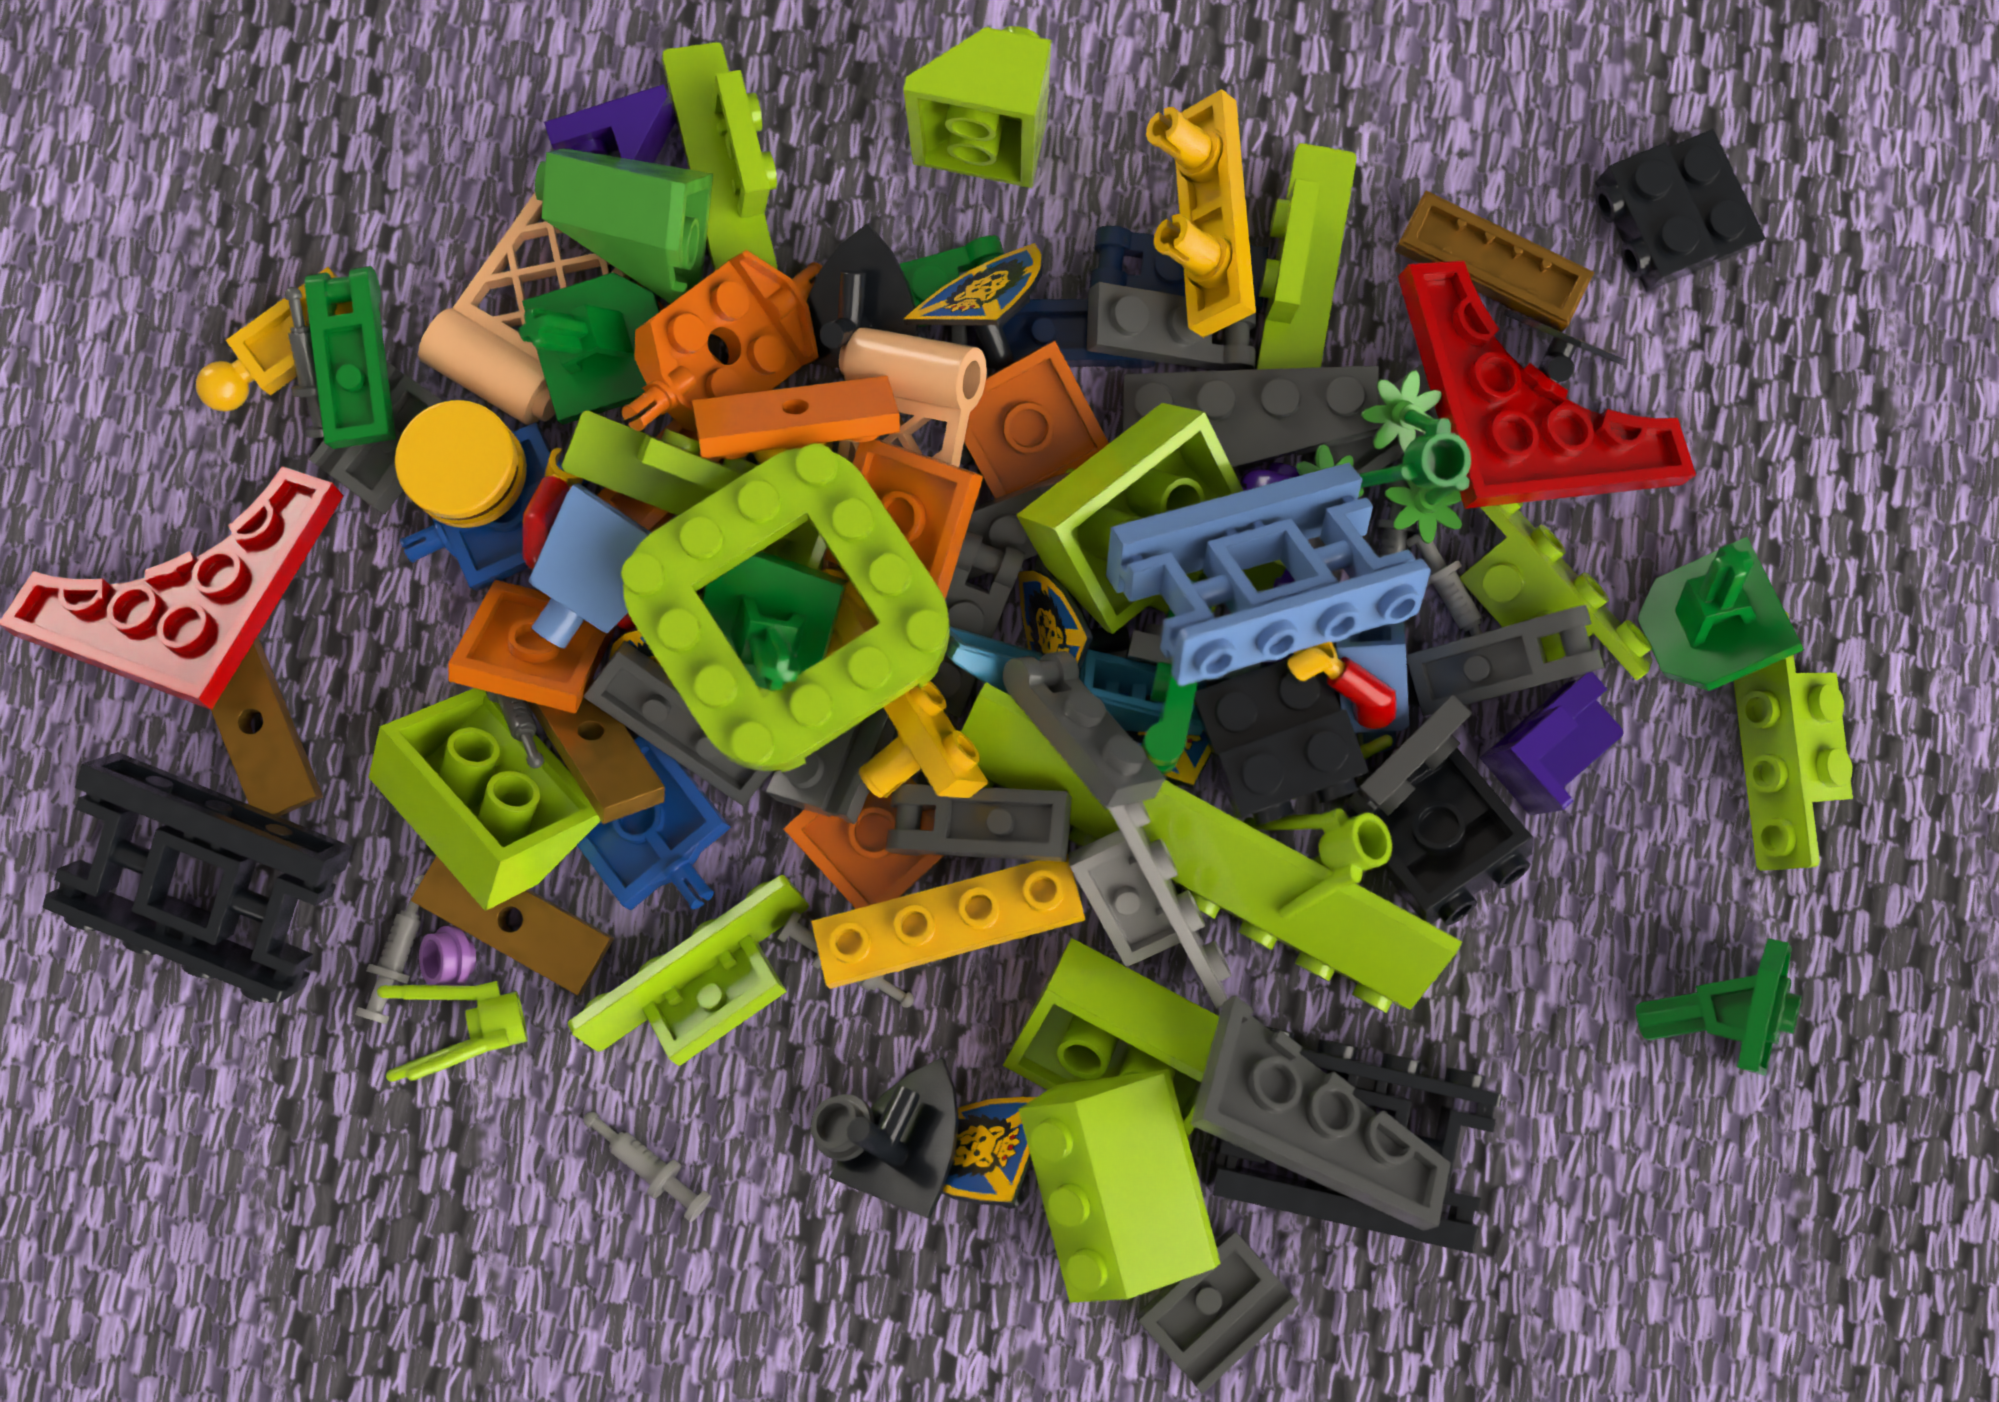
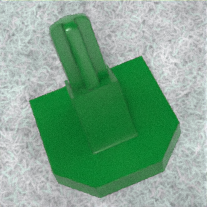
[519,272,660,425]
[1637,537,1804,691]
[702,551,848,691]
[1636,938,1802,1076]

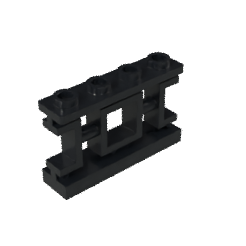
[42,752,353,1003]
[1206,1026,1503,1254]

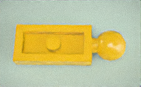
[196,267,353,412]

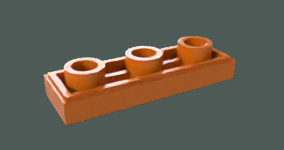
[692,376,900,460]

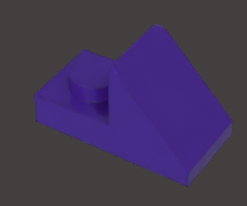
[544,84,677,163]

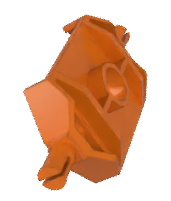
[622,250,823,433]

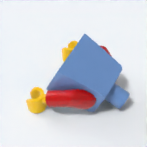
[522,448,652,649]
[1288,621,1409,753]

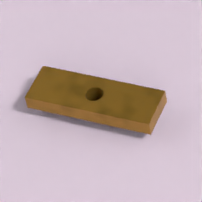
[211,636,323,816]
[526,679,665,824]
[410,856,614,995]

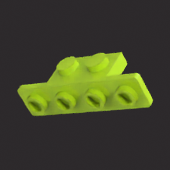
[662,42,778,271]
[1256,143,1357,370]
[562,410,758,516]
[1459,503,1653,681]
[1734,611,1853,871]
[568,875,809,1066]

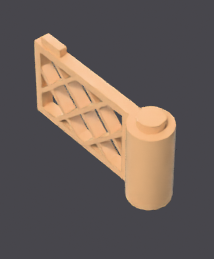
[418,193,631,426]
[822,327,987,573]

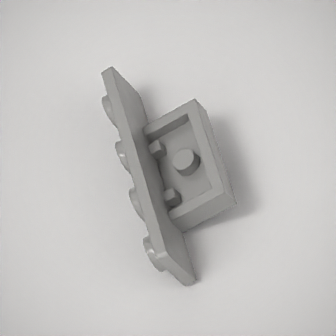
[1068,801,1231,1009]

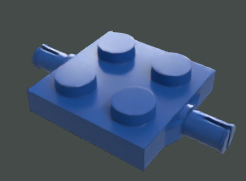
[400,422,590,591]
[577,736,731,910]

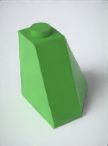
[535,148,713,304]

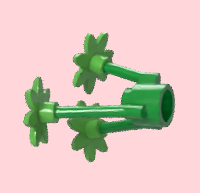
[1297,370,1471,544]

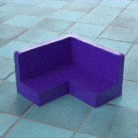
[1480,672,1624,815]

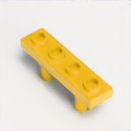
[1146,89,1256,338]
[823,569,989,798]
[811,854,1085,989]

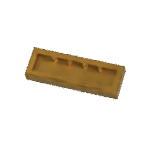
[1394,190,1594,332]

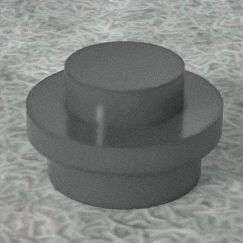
[810,1094,875,1161]

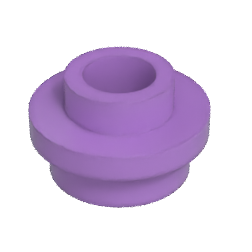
[419,925,476,986]

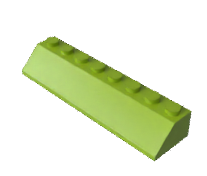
[961,682,1462,1013]

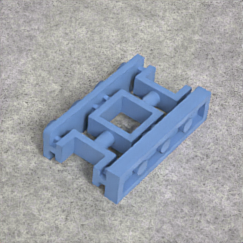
[1106,463,1431,686]

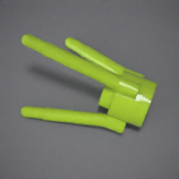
[1244,808,1392,919]
[377,981,528,1082]

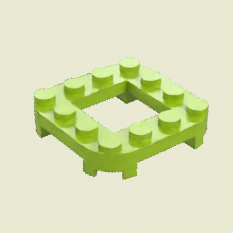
[621,444,950,772]

